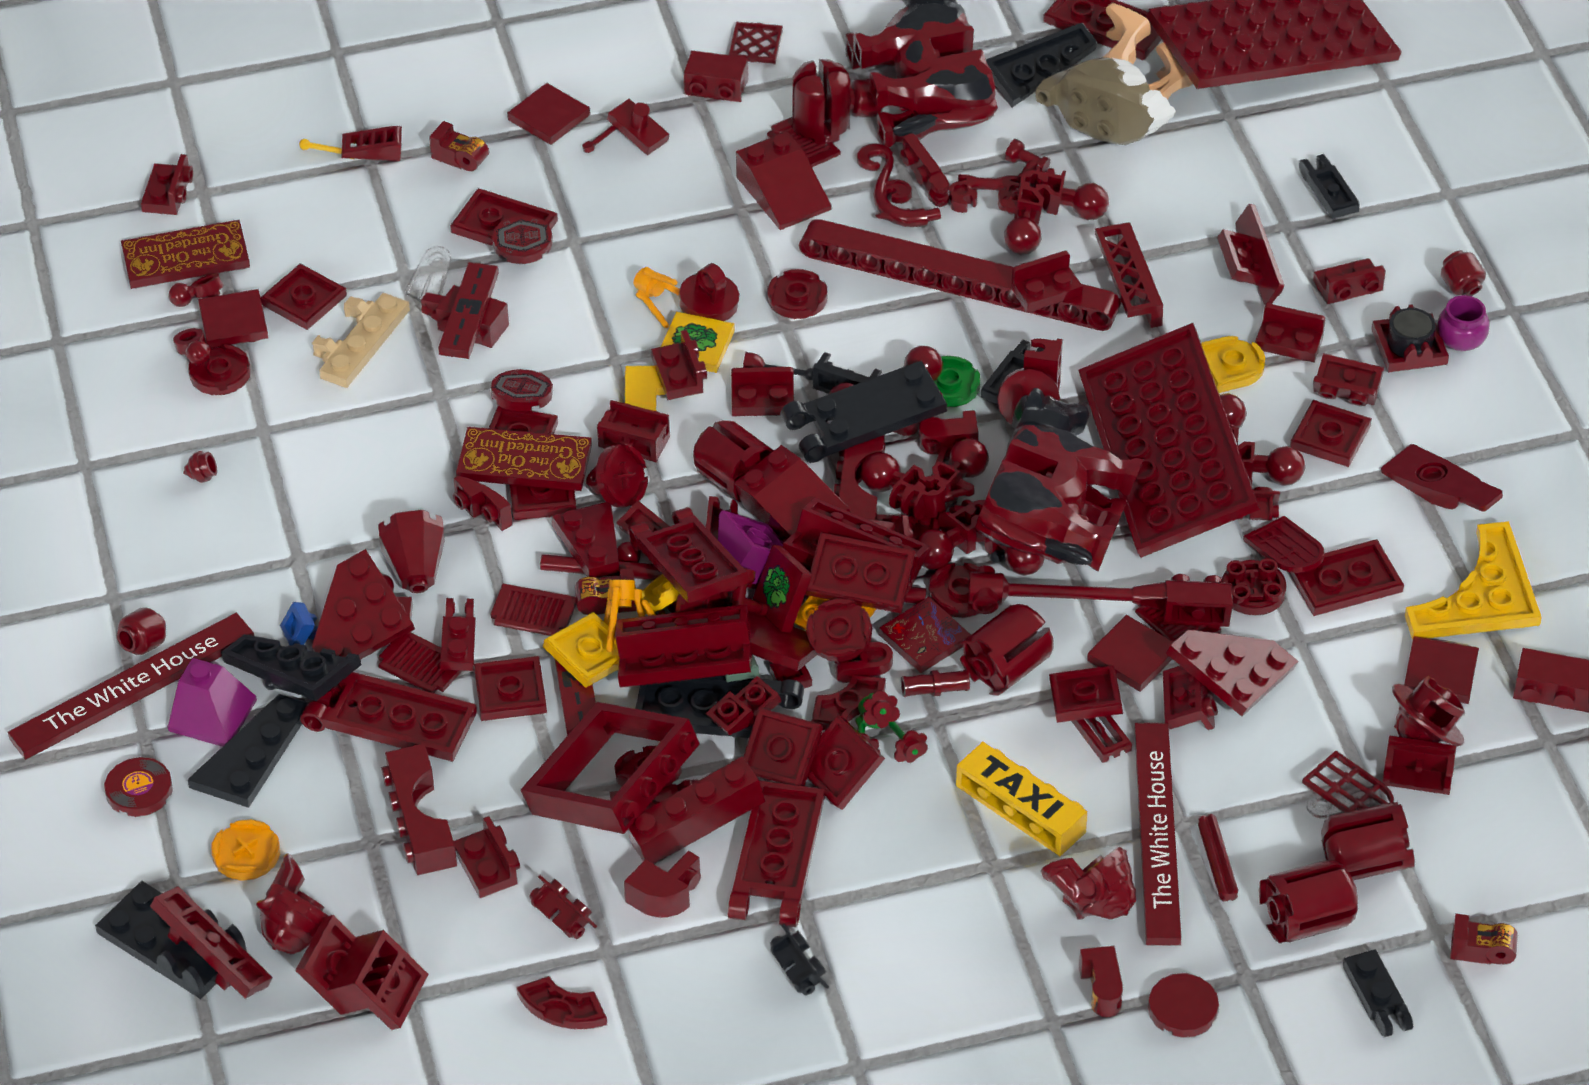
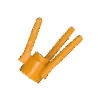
[633,267,680,328]
[604,580,645,653]

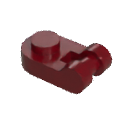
[834,642,893,683]

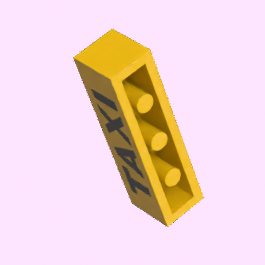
[956,742,1088,856]

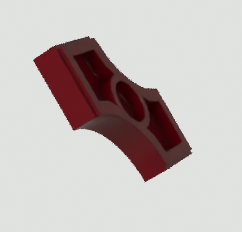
[811,675,886,731]

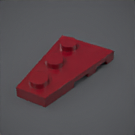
[552,502,619,578]

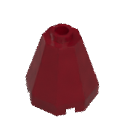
[378,510,445,593]

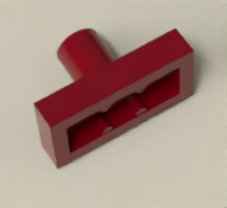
[607,99,670,156]

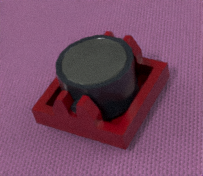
[1372,304,1449,373]

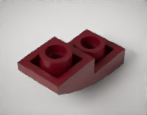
[453,476,512,531]
[706,676,782,735]

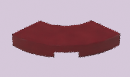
[516,976,607,1029]

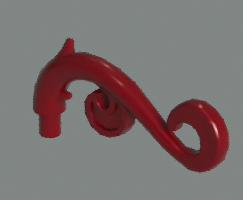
[857,144,941,227]

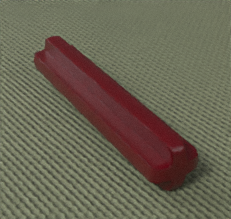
[1198,814,1239,902]

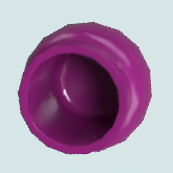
[1437,295,1490,351]

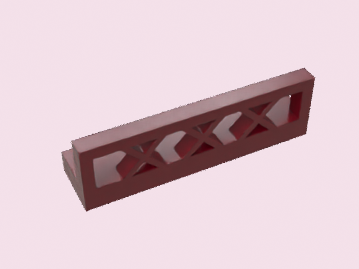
[1095,222,1163,328]

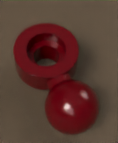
[168,273,224,307]
[173,328,211,365]

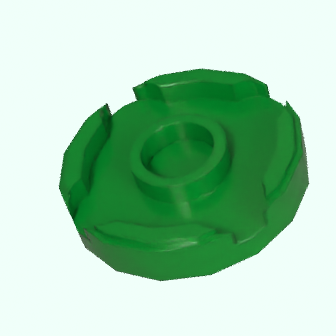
[934,356,980,407]

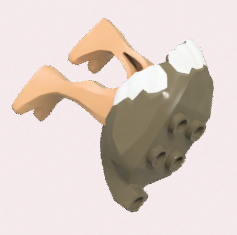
[1035,3,1193,145]

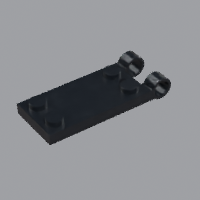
[780,360,947,463]
[635,676,804,738]

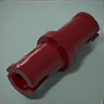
[901,670,970,697]

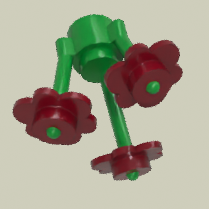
[855,690,928,763]

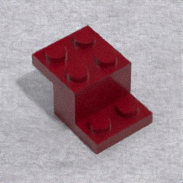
[295,915,429,1030]

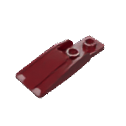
[1381,444,1503,512]

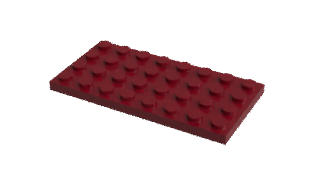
[1147,0,1402,89]
[1078,323,1260,558]

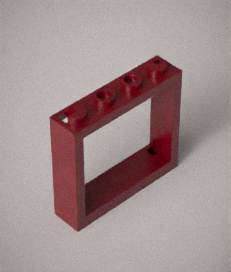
[521,702,700,834]

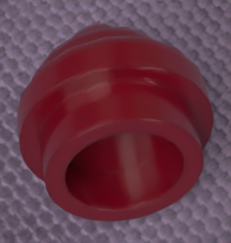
[183,451,217,483]

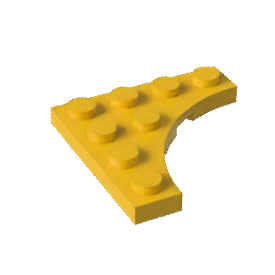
[1405,521,1542,640]

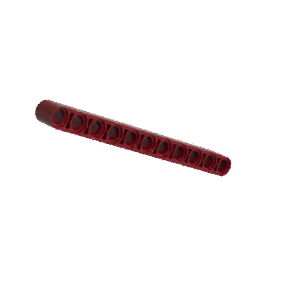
[799,219,1121,331]

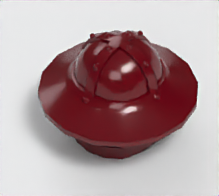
[1392,676,1466,747]

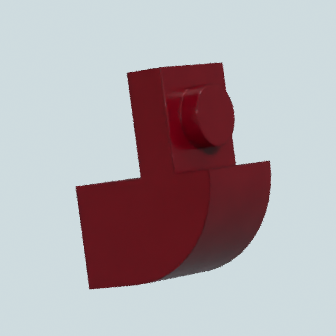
[624,850,701,918]

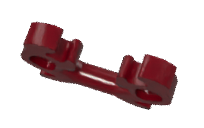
[949,174,1019,214]

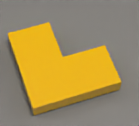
[625,366,665,411]

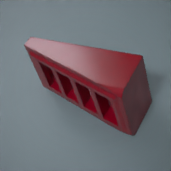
[341,126,402,161]

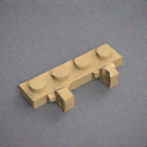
[312,293,410,388]

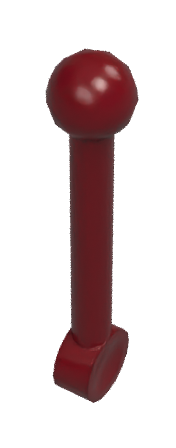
[582,125,617,153]

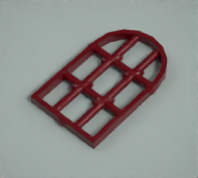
[1302,750,1394,813]

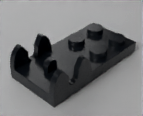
[95,881,247,999]

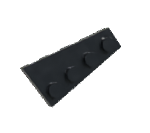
[986,22,1097,108]
[221,634,362,701]
[188,694,308,808]

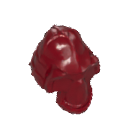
[1040,847,1136,920]
[256,853,328,955]

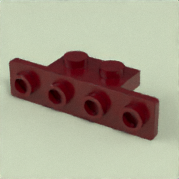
[1217,203,1284,305]

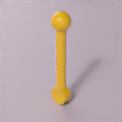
[299,139,351,159]

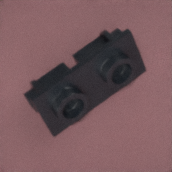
[770,924,829,996]

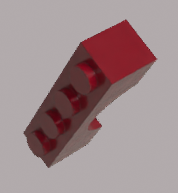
[834,435,885,520]
[381,743,457,876]

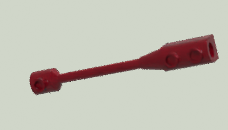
[968,565,1233,627]

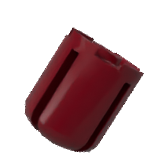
[792,59,851,144]
[693,420,774,502]
[959,604,1054,696]
[1321,802,1415,881]
[1259,860,1358,943]

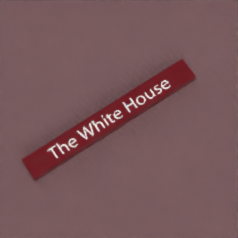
[8,612,254,760]
[1134,723,1182,945]

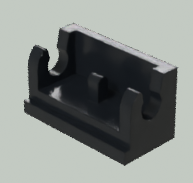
[813,352,882,394]

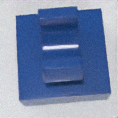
[280,602,318,646]

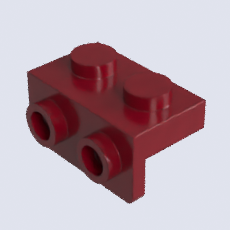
[1313,353,1384,406]

